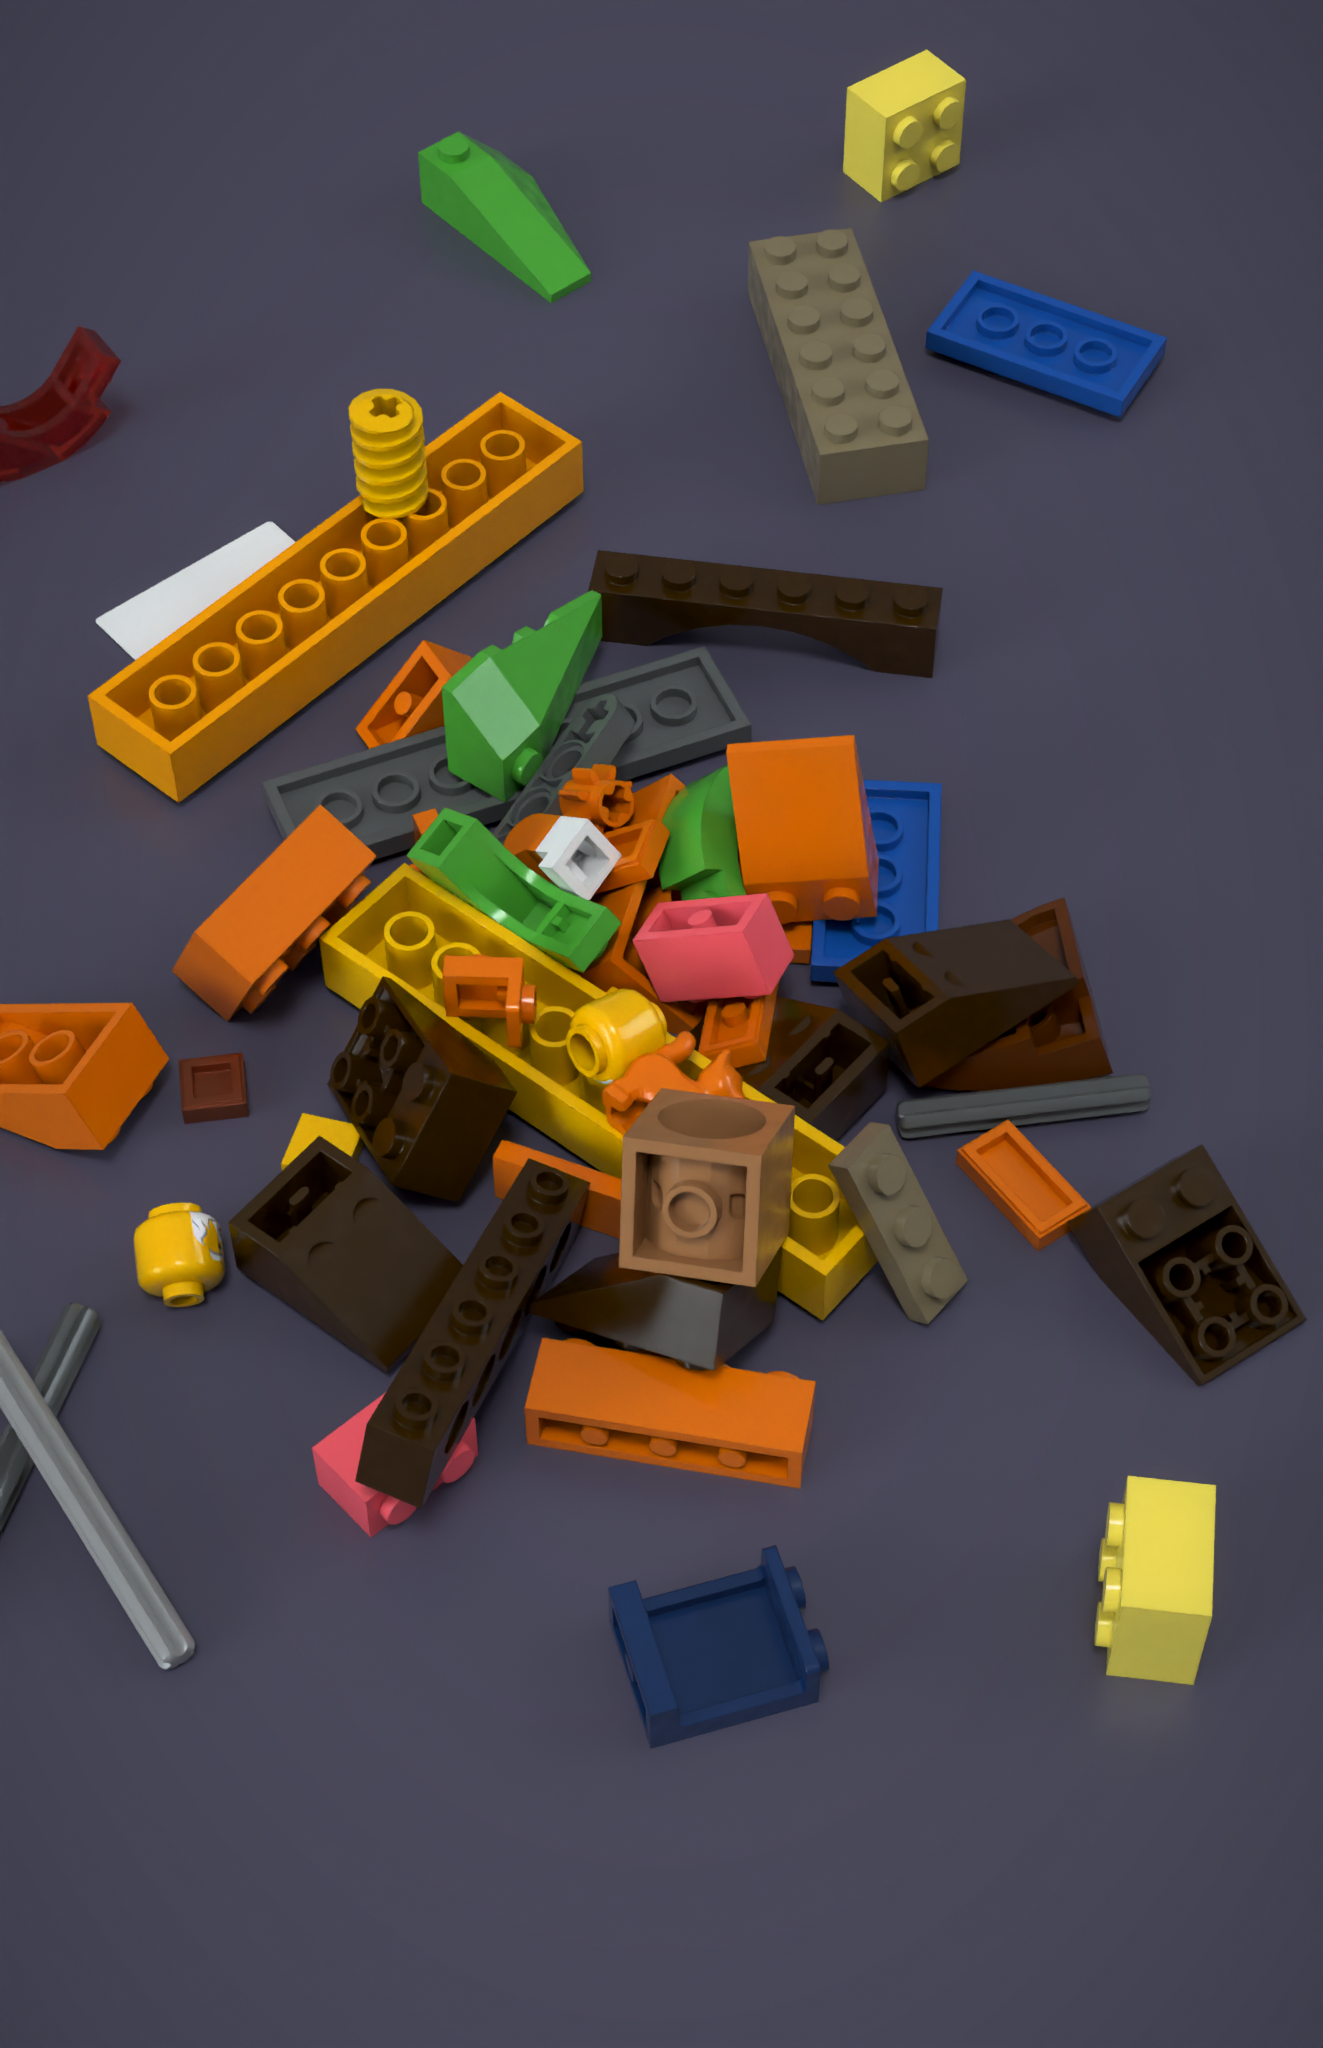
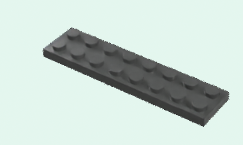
[262,646,752,860]

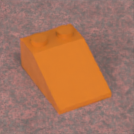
[726,735,879,924]
[0,1003,169,1150]

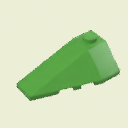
[418,131,591,303]
[441,590,602,803]

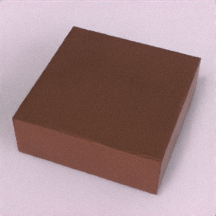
[178,1052,249,1124]

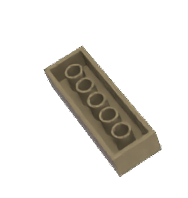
[747,228,929,505]

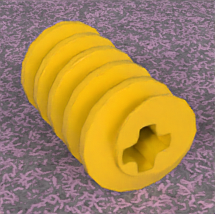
[348,389,429,519]

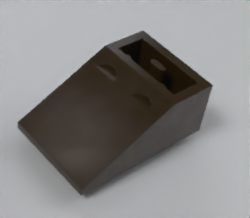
[833,919,1079,1088]
[327,976,517,1202]
[690,996,890,1141]
[228,1135,463,1374]
[1067,1144,1307,1386]
[529,1247,783,1371]

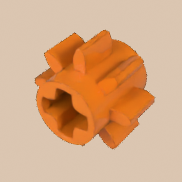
[558,764,635,833]

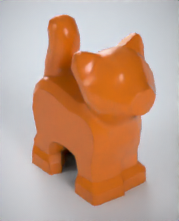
[602,1031,745,1135]

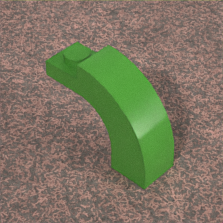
[658,764,746,901]
[406,807,622,973]

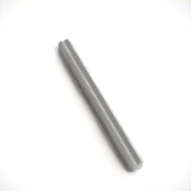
[0,1329,195,1670]

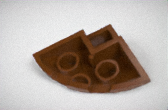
[908,897,1113,1091]

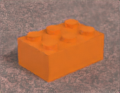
[172,804,377,1022]

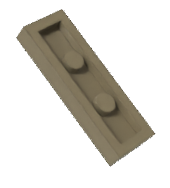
[828,1122,968,1324]

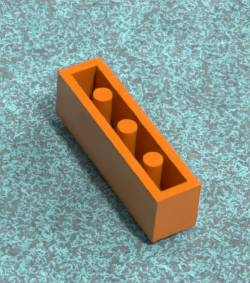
[524,1338,816,1489]

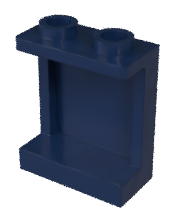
[608,1545,829,1749]

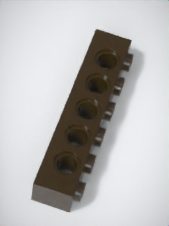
[355,1158,590,1509]

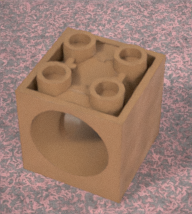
[619,1088,795,1287]

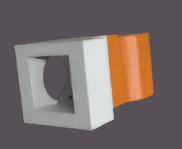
[503,813,622,900]

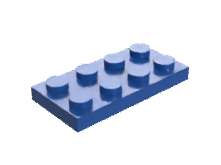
[925,270,1167,418]
[810,780,942,982]

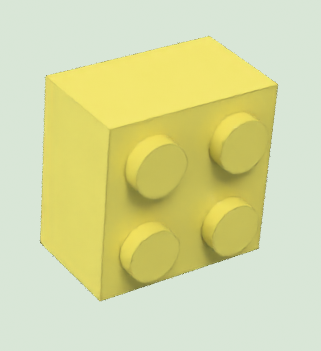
[843,50,966,203]
[1094,1476,1216,1685]

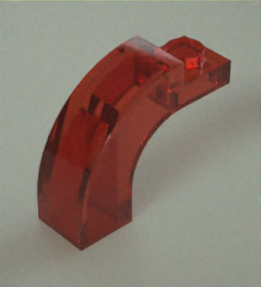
[0,326,121,482]

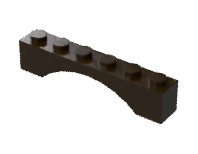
[588,550,943,678]

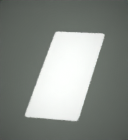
[96,521,295,660]

